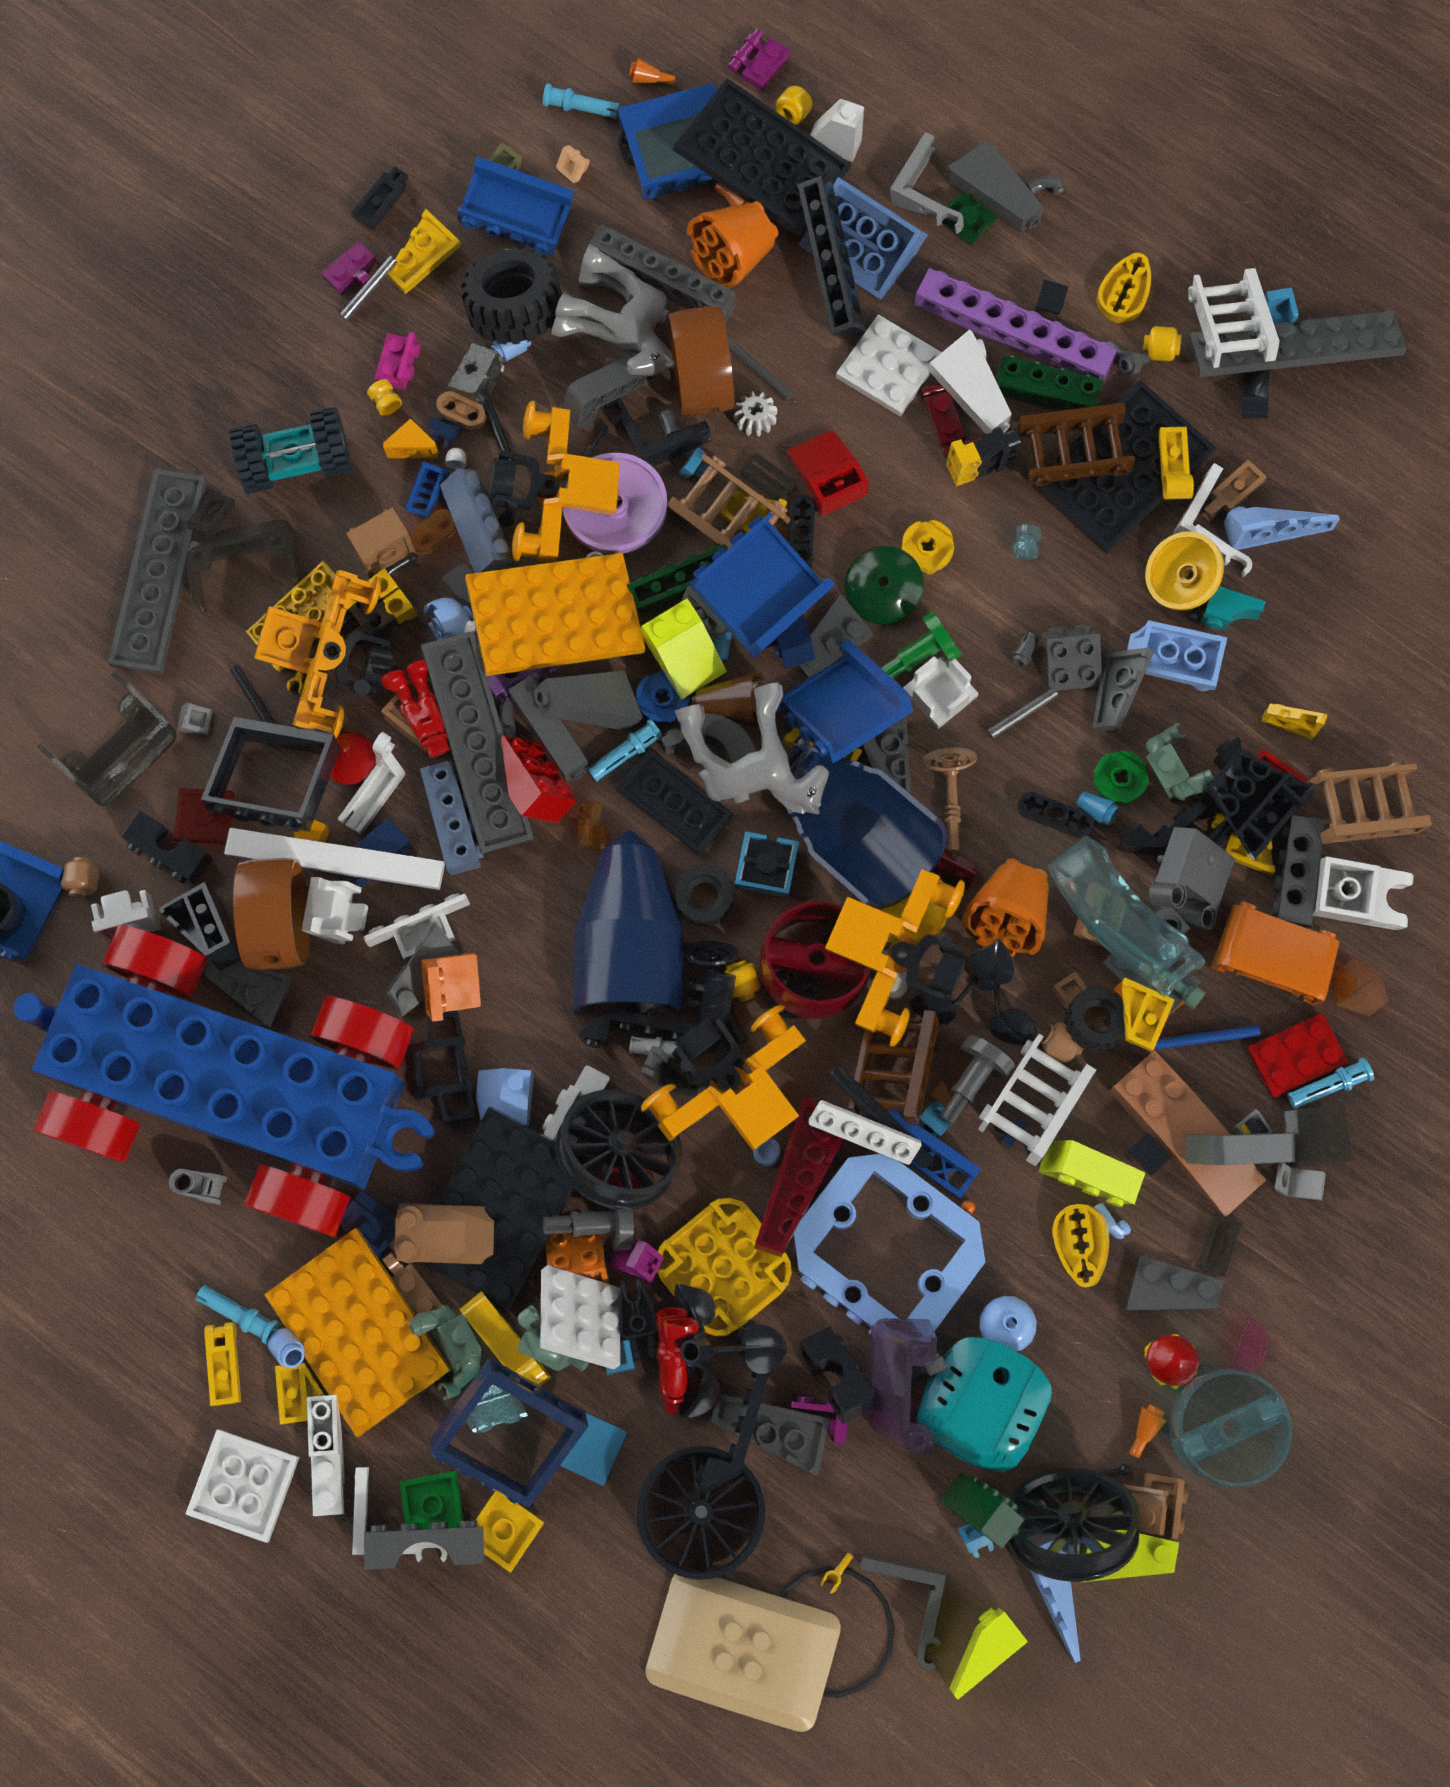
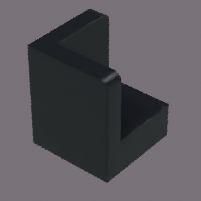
[1034,280,1069,315]
[1123,1133,1172,1176]

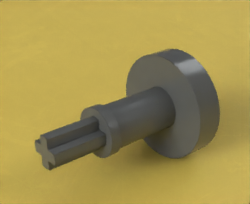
[939,1035,1015,1125]
[542,1208,634,1251]

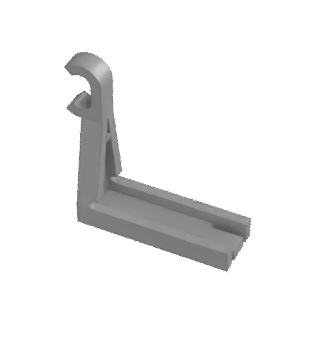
[890,132,964,234]

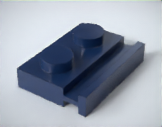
[340,1190,396,1257]

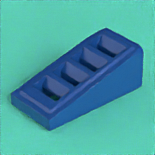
[404,461,450,520]

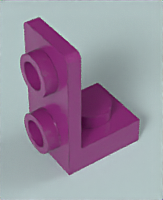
[608,1240,664,1283]
[790,1396,848,1444]

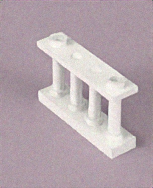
[1188,268,1280,368]
[978,1034,1096,1167]

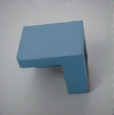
[1265,288,1299,323]
[605,1339,636,1375]

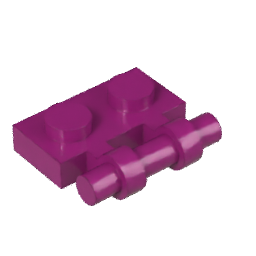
[728,29,790,91]

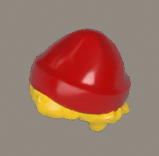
[1144,1334,1199,1389]

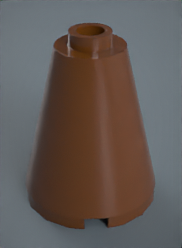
[692,673,765,727]

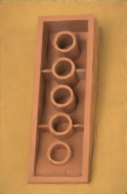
[1108,1050,1266,1218]

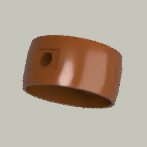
[668,306,734,416]
[233,858,310,970]

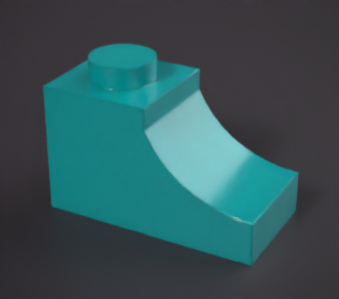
[1200,586,1266,630]

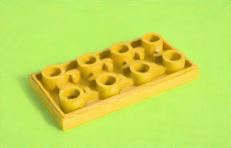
[246,561,356,672]

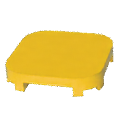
[657,1198,792,1336]

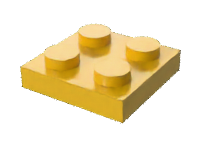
[476,1490,545,1573]

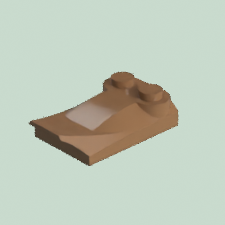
[395,1203,494,1264]

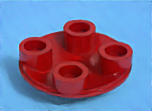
[330,733,376,785]

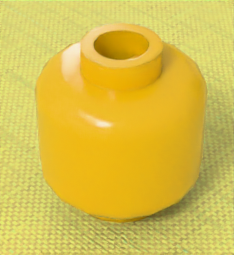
[776,86,813,125]
[1143,326,1182,362]
[724,959,762,1002]

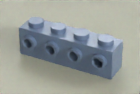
[440,468,513,573]
[420,760,484,876]

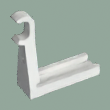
[1173,463,1252,577]
[338,732,405,835]
[352,1467,447,1563]

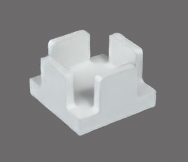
[903,655,979,729]
[302,877,368,944]
[91,890,162,944]

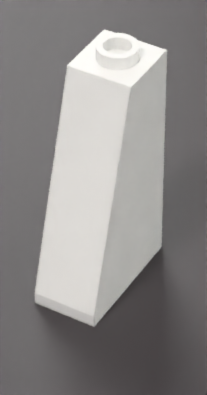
[929,329,1011,434]

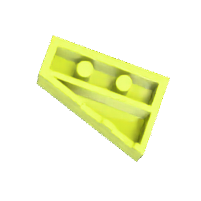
[1038,1140,1145,1207]
[1081,1530,1179,1582]

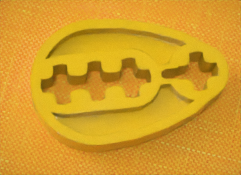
[1096,253,1151,323]
[1052,1204,1109,1287]

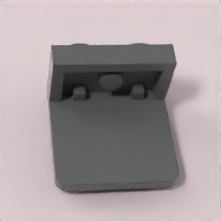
[1041,624,1102,691]

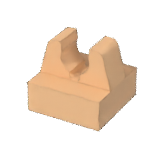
[556,145,590,183]

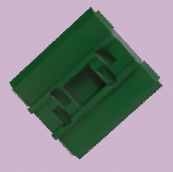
[942,192,997,245]

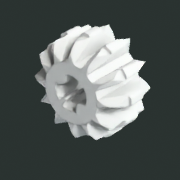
[734,391,777,437]

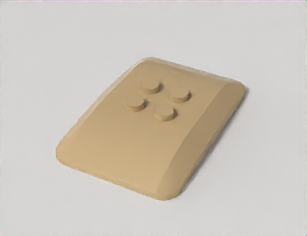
[646,1568,841,1732]

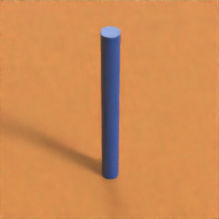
[1154,1025,1261,1049]

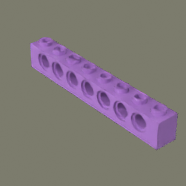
[914,268,1117,382]

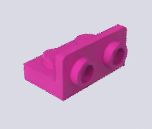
[374,332,421,390]

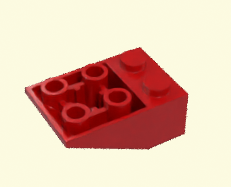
[786,429,869,517]
[501,735,577,823]

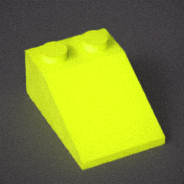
[640,598,727,700]
[949,1608,1028,1700]

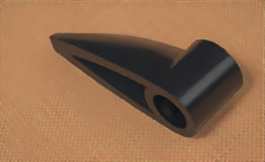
[1242,370,1269,419]

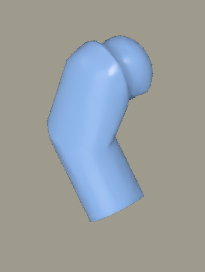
[1094,1203,1131,1239]

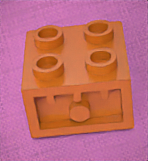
[421,953,481,1022]
[545,1233,610,1284]

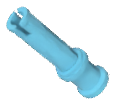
[543,83,620,120]
[586,719,663,782]
[1287,1057,1374,1109]
[196,1285,280,1345]

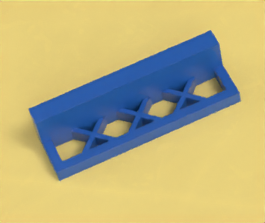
[885,1109,981,1199]

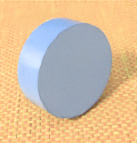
[753,1138,781,1166]

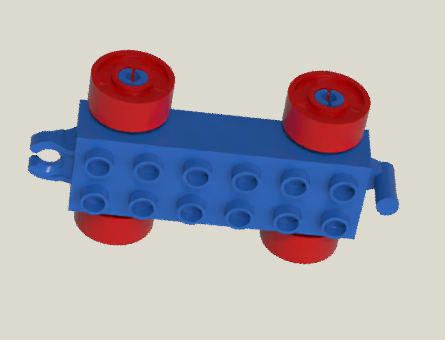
[13,925,435,1238]

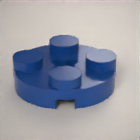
[636,671,690,725]

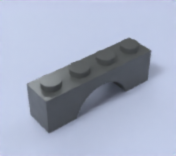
[364,1520,485,1570]

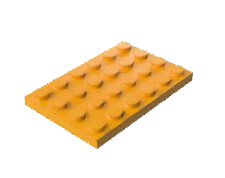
[465,553,645,676]
[264,1228,452,1438]

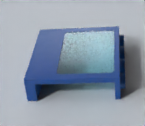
[618,83,717,200]

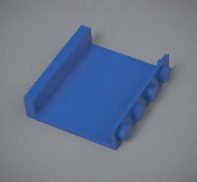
[0,841,64,962]

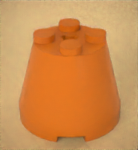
[687,201,778,289]
[962,859,1049,957]

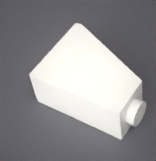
[810,99,864,162]

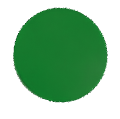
[881,611,962,679]

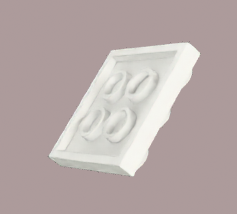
[836,314,942,417]
[540,1265,620,1369]
[186,1429,300,1543]

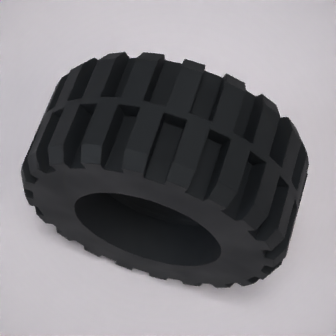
[461,247,562,345]

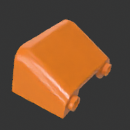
[1210,902,1340,1006]

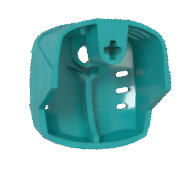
[917,1337,1052,1472]

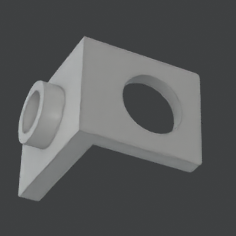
[1275,1163,1326,1201]

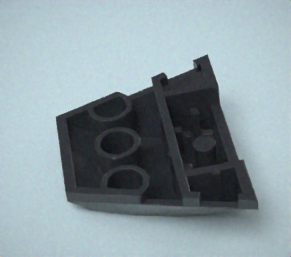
[1206,750,1317,861]

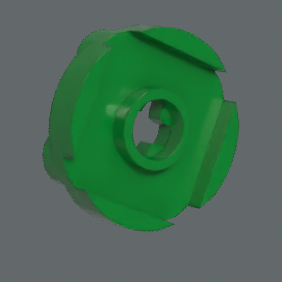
[1093,751,1148,806]

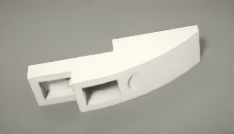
[307,1395,345,1516]

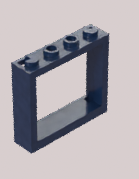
[430,1357,589,1508]

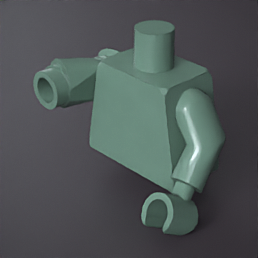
[1145,723,1214,801]
[408,1304,481,1400]
[517,1306,590,1371]

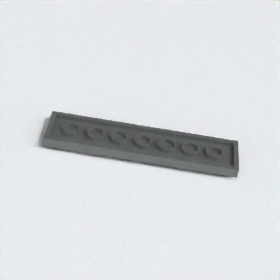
[1189,311,1407,377]
[108,469,208,675]
[421,631,534,854]

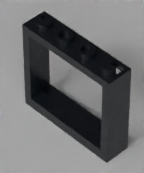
[201,717,340,831]

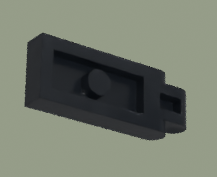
[351,167,409,231]

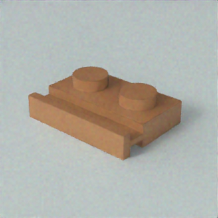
[1112,1484,1169,1535]

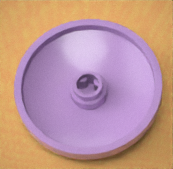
[562,453,667,554]

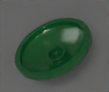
[844,545,924,625]

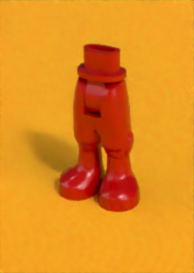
[381,660,450,758]
[656,1307,698,1414]

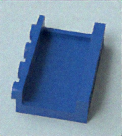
[457,156,574,255]

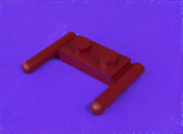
[921,383,982,458]

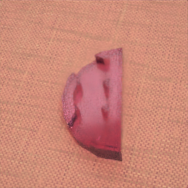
[1228,1317,1269,1373]

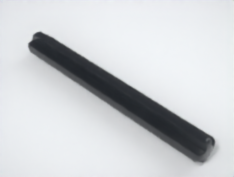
[828,1065,933,1168]

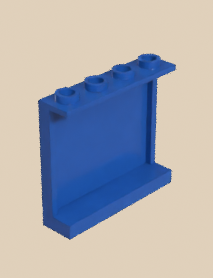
[689,512,835,657]
[776,639,913,763]

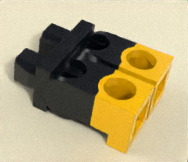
[946,427,1021,487]
[342,568,418,646]

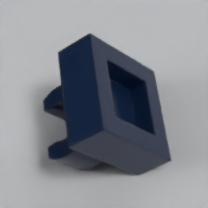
[428,417,463,448]
[993,1118,1028,1150]

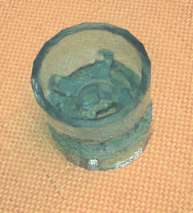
[1012,524,1042,559]

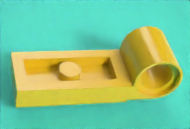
[1159,427,1194,499]

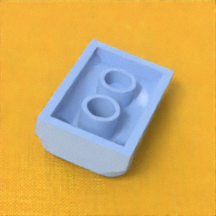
[1127,620,1227,691]

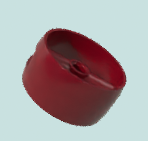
[759,901,872,1019]

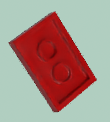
[1247,1013,1349,1098]

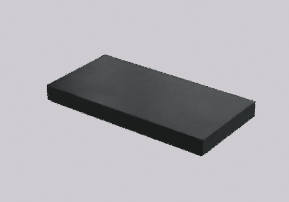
[616,749,733,857]

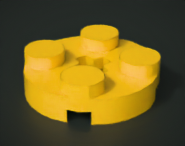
[902,520,954,575]

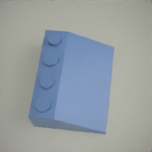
[798,177,928,299]

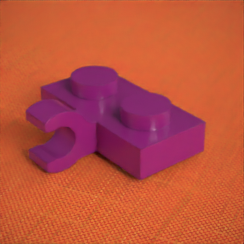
[321,241,377,294]

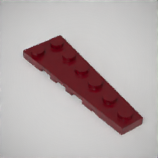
[754,1096,844,1257]

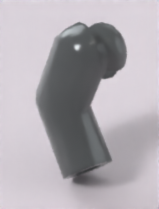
[1026,175,1065,195]

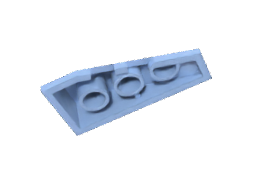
[1223,507,1340,550]
[476,1068,534,1126]
[1030,1540,1081,1663]

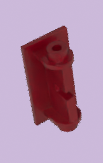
[933,849,979,890]

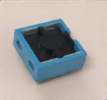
[735,832,799,899]

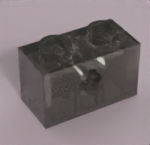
[448,343,506,407]

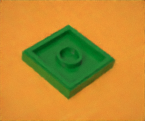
[399,1471,465,1529]

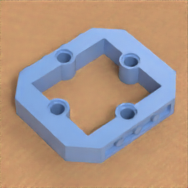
[794,1154,985,1343]

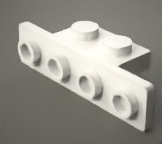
[364,893,470,961]
[542,1065,610,1143]
[809,1100,921,1164]

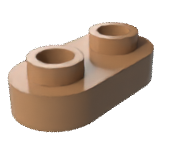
[436,391,486,430]

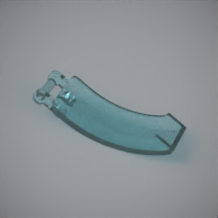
[1048,835,1205,996]

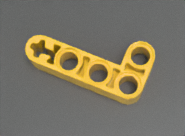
[459,1291,551,1386]

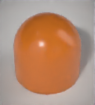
[960,1200,975,1215]

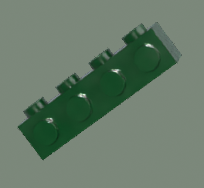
[996,355,1104,411]
[627,544,729,614]
[939,1472,1025,1549]

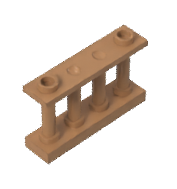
[667,454,791,548]
[1307,761,1432,844]

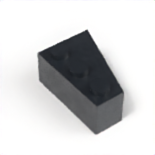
[157,882,241,971]

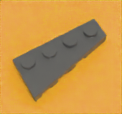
[711,1394,830,1477]

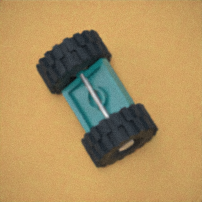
[229,407,352,494]

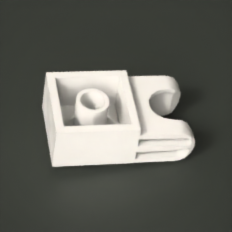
[1313,856,1414,930]

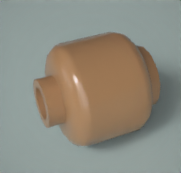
[61,857,100,900]
[1040,1022,1084,1064]

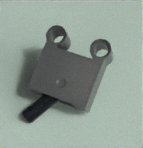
[1149,820,1235,930]

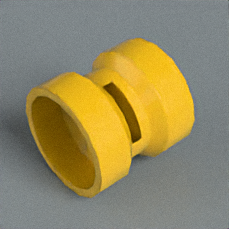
[367,379,402,416]

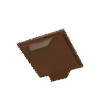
[925,1040,970,1107]

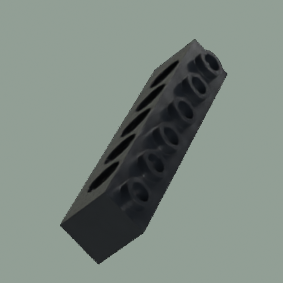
[798,176,866,339]

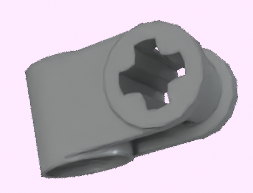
[169,1169,228,1205]

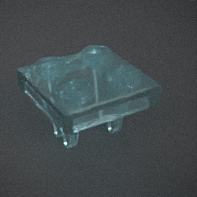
[458,1374,528,1433]

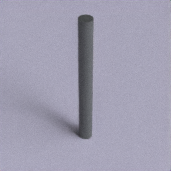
[727,335,793,401]

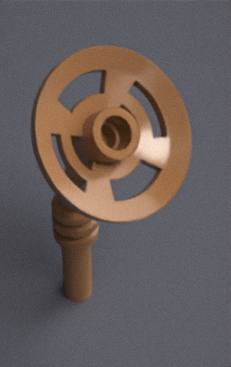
[923,748,977,853]

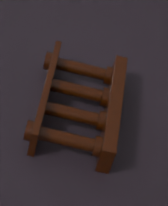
[1017,403,1135,486]
[846,1010,939,1126]

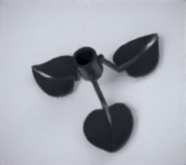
[909,939,1036,1045]
[674,1284,787,1418]

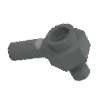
[1107,340,1150,375]

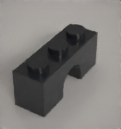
[122,811,213,885]
[799,1326,875,1424]

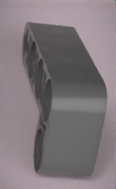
[562,351,659,429]
[1186,1133,1295,1165]

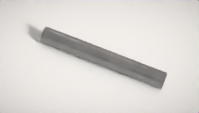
[340,256,398,320]
[987,687,1058,739]

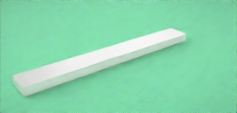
[224,828,445,890]

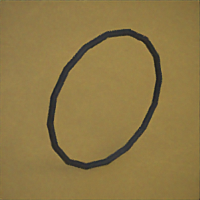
[780,1566,895,1698]

